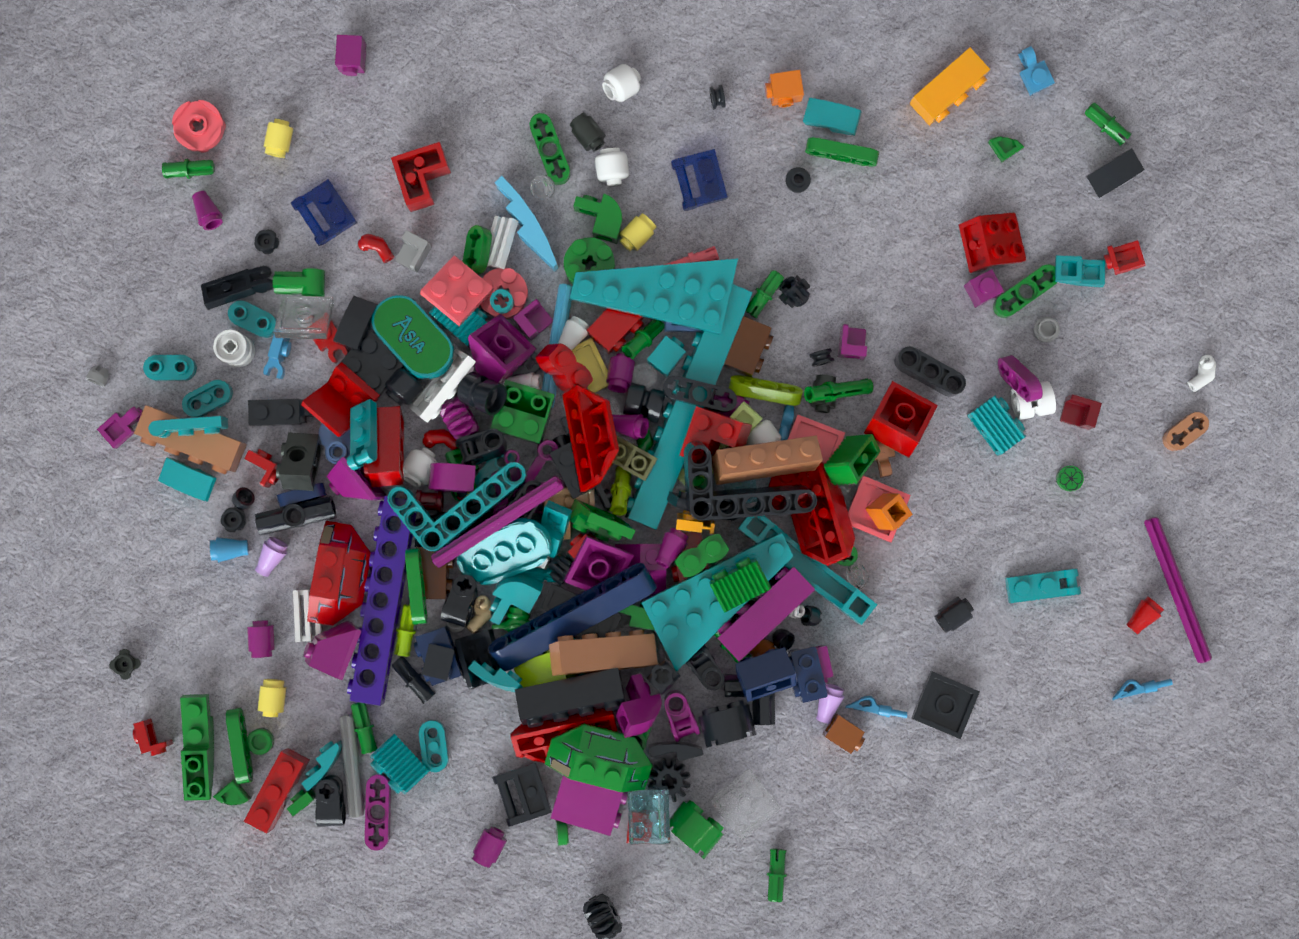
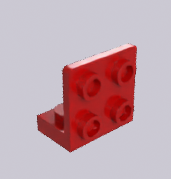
[958,212,1026,273]
[301,362,380,437]

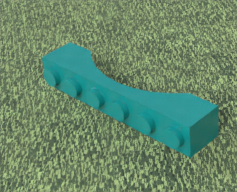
[737,516,878,625]

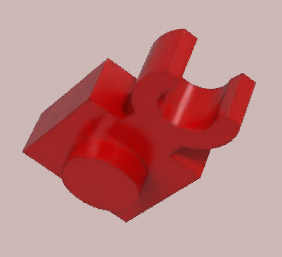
[306,315,349,364]

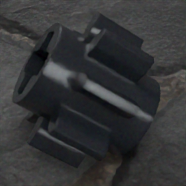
[779,275,811,308]
[549,553,574,586]

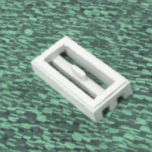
[487,216,519,269]
[293,590,322,642]

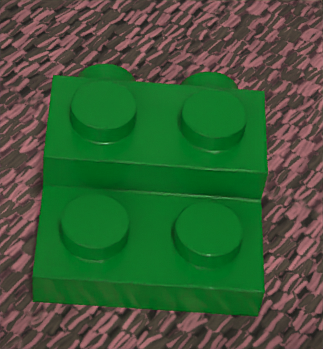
[570,499,636,542]

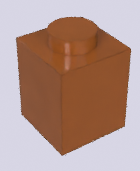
[822,713,865,754]

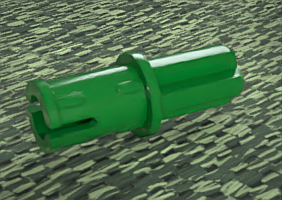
[1085,103,1132,146]
[162,159,215,179]
[745,270,784,319]
[622,319,665,359]
[351,702,378,754]
[766,848,787,902]

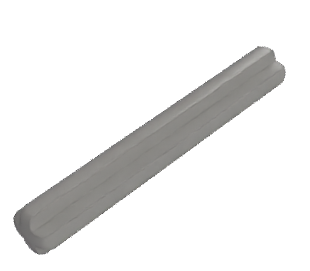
[340,714,364,818]

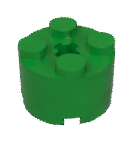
[564,237,615,285]
[664,799,724,859]

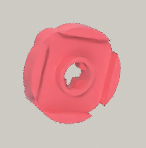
[172,100,226,153]
[480,268,528,319]

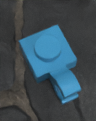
[1018,46,1055,96]
[263,332,291,380]

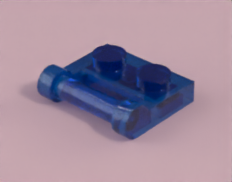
[671,149,728,211]
[291,179,358,246]

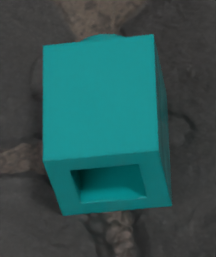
[647,336,686,378]

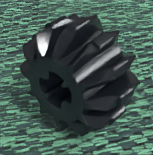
[648,758,691,802]
[583,893,622,939]

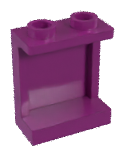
[551,775,629,836]

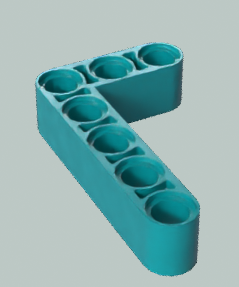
[387,462,527,551]

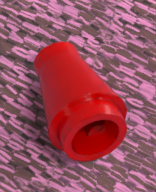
[1126,596,1164,634]

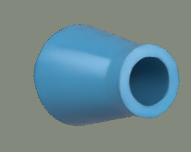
[210,537,249,563]

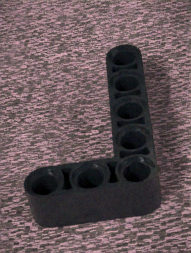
[684,441,817,521]

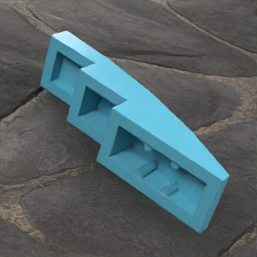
[495,176,558,272]

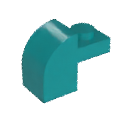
[489,574,544,625]

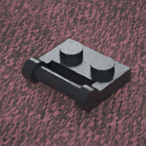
[492,762,552,827]

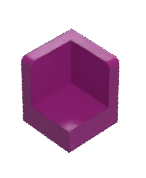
[513,299,553,340]
[838,324,867,360]

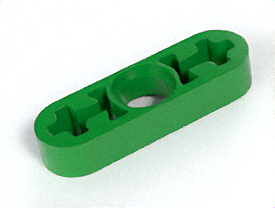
[529,113,570,185]
[805,137,879,167]
[993,264,1057,318]
[405,548,428,625]
[226,708,253,784]

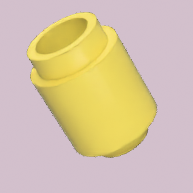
[263,119,293,158]
[619,213,657,251]
[258,679,286,717]

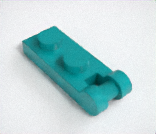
[347,399,377,470]
[148,416,228,438]
[1005,568,1081,603]

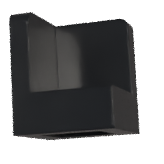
[422,643,455,681]

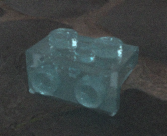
[628,789,671,845]

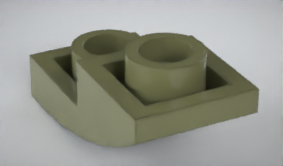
[614,435,658,481]

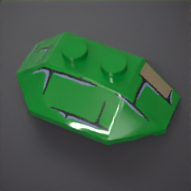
[545,723,652,792]

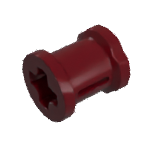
[416,490,444,513]

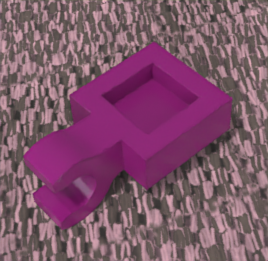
[97,406,143,449]

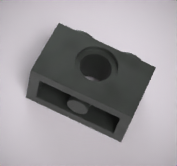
[276,432,322,491]

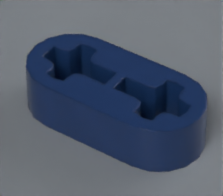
[276,483,327,508]

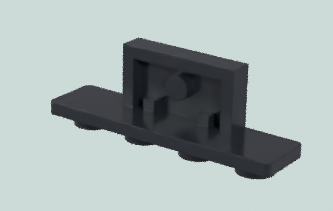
[549,417,612,511]

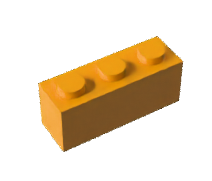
[910,47,990,126]

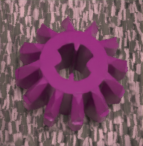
[440,396,479,440]

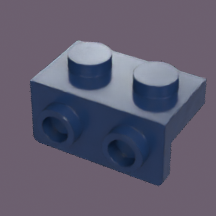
[788,646,828,703]

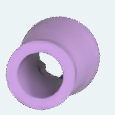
[255,537,288,577]
[816,683,844,724]

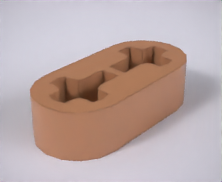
[1162,412,1209,451]

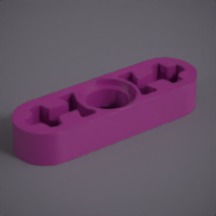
[998,355,1043,402]
[364,773,391,851]

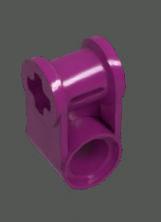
[664,690,700,742]

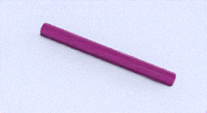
[431,476,564,568]
[1144,517,1212,663]

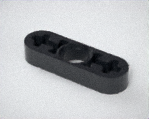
[663,376,737,412]

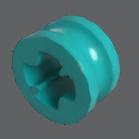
[490,289,514,314]

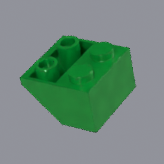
[490,379,555,444]

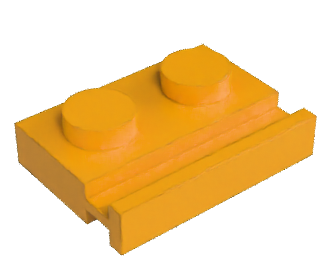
[676,510,715,534]

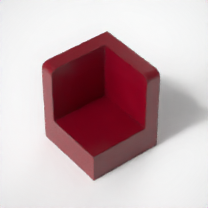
[1060,394,1102,430]

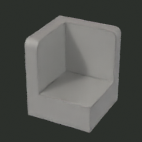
[395,230,432,273]

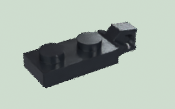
[248,399,315,426]

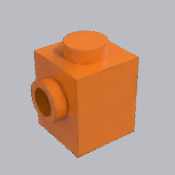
[765,70,804,108]
[865,493,913,531]

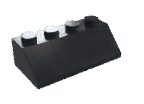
[515,668,626,728]

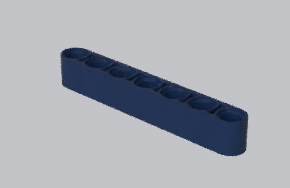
[488,563,657,671]

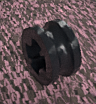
[709,85,726,110]
[809,348,834,367]

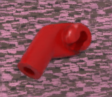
[358,234,394,263]
[422,428,458,450]

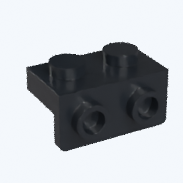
[455,629,500,689]

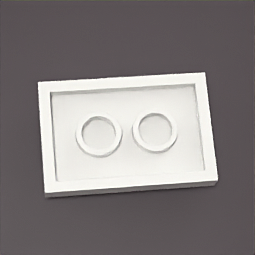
[409,348,476,423]

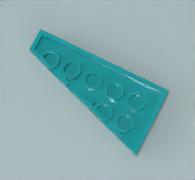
[570,259,738,335]
[641,532,793,672]

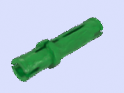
[804,378,874,403]

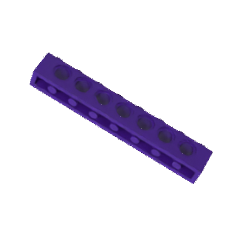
[347,496,417,706]

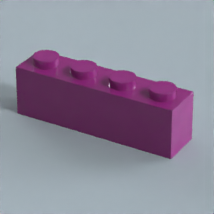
[717,567,815,661]

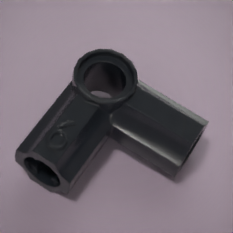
[724,674,775,725]

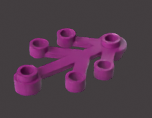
[490,439,558,515]

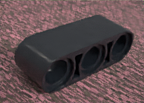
[894,346,966,397]

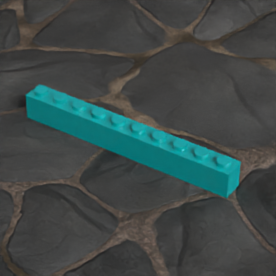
[625,284,753,530]

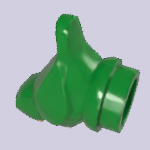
[492,605,531,632]

